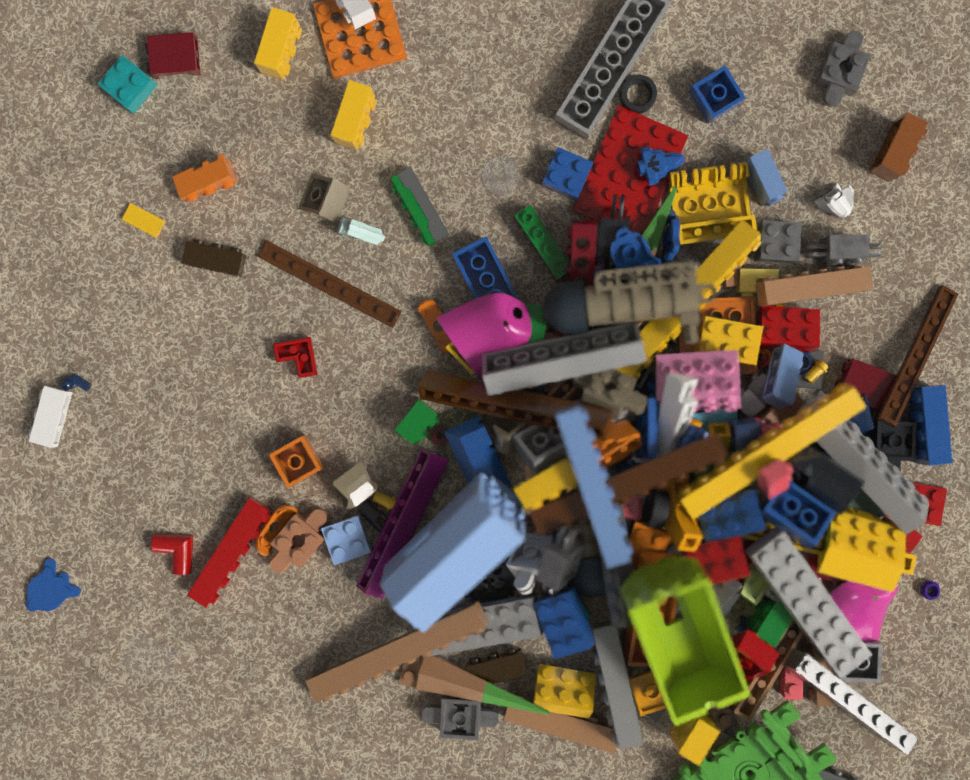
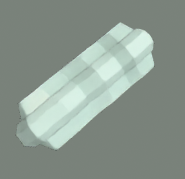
[338,218,385,245]

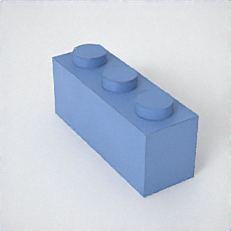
[762,344,804,409]

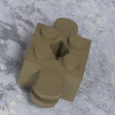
[572,369,647,421]

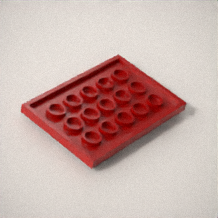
[572,105,689,235]

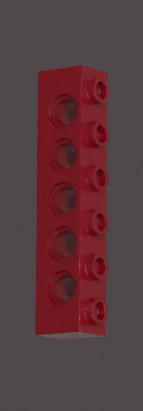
[565,220,597,335]

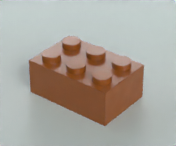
[869,112,929,182]

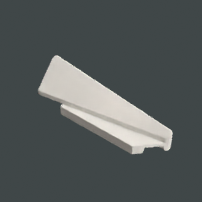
[653,372,698,460]

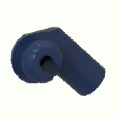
[61,375,92,392]

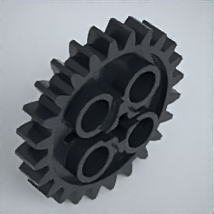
[464,555,517,603]

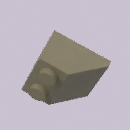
[298,174,351,223]

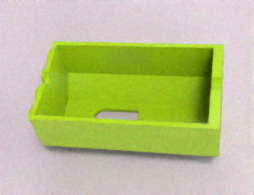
[620,556,750,726]

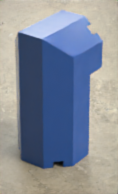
[444,415,512,488]

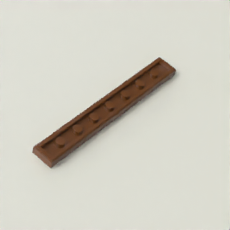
[258,240,402,328]
[876,285,959,427]

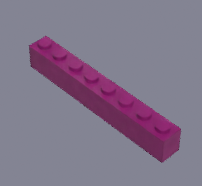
[356,447,448,599]

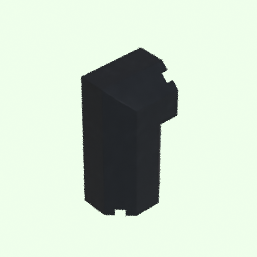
[783,444,865,515]

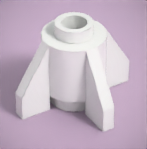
[815,183,854,218]

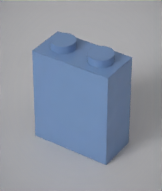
[745,149,788,207]

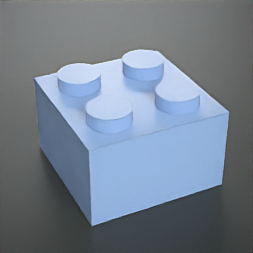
[321,514,373,565]

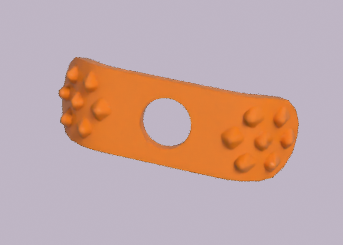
[418,299,451,353]
[256,505,298,556]

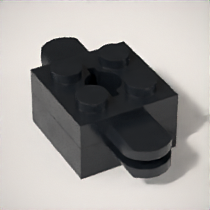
[597,194,631,270]
[869,413,917,472]

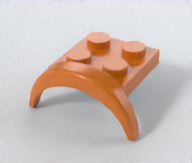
[628,520,671,571]

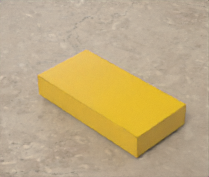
[121,203,166,238]

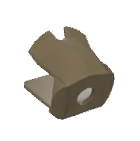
[327,462,378,509]

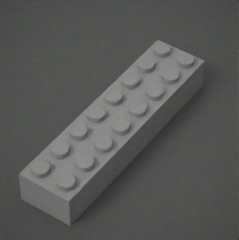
[555,0,671,140]
[482,321,646,395]
[798,390,929,534]
[744,527,872,679]

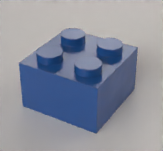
[688,65,746,124]
[542,147,593,201]

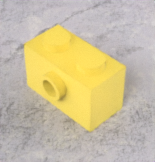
[736,269,779,297]

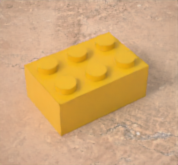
[254,7,302,80]
[331,80,377,151]
[695,316,763,365]
[514,457,579,510]
[533,664,596,719]
[669,714,720,766]

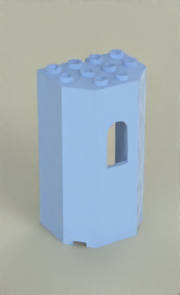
[380,473,525,633]

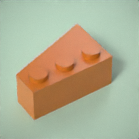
[172,153,238,203]
[592,419,643,469]

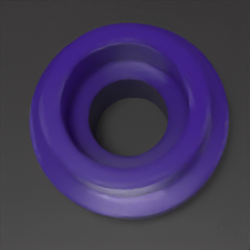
[920,580,940,600]

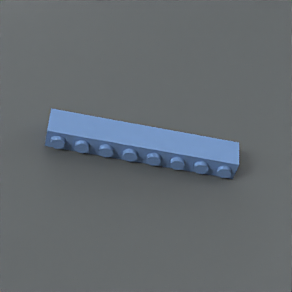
[556,404,633,568]

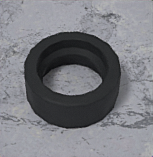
[620,75,657,114]
[643,490,670,529]

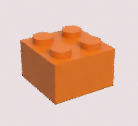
[269,435,325,488]

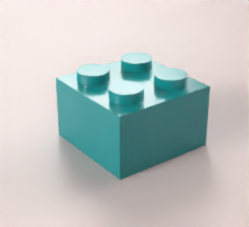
[98,55,158,114]

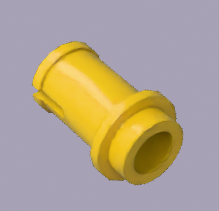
[803,359,829,384]
[372,491,396,511]

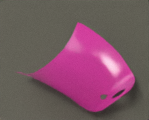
[437,293,532,382]
[830,581,898,642]

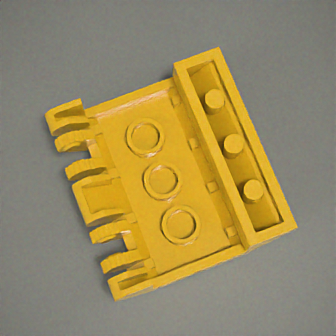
[669,162,757,245]
[817,507,906,592]

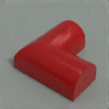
[273,337,318,378]
[151,533,194,575]

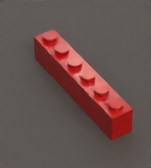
[187,496,272,608]

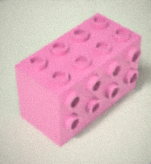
[656,350,741,413]

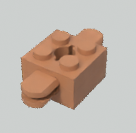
[270,508,328,573]

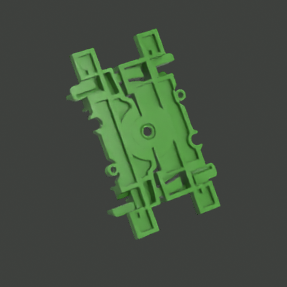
[672,699,837,780]

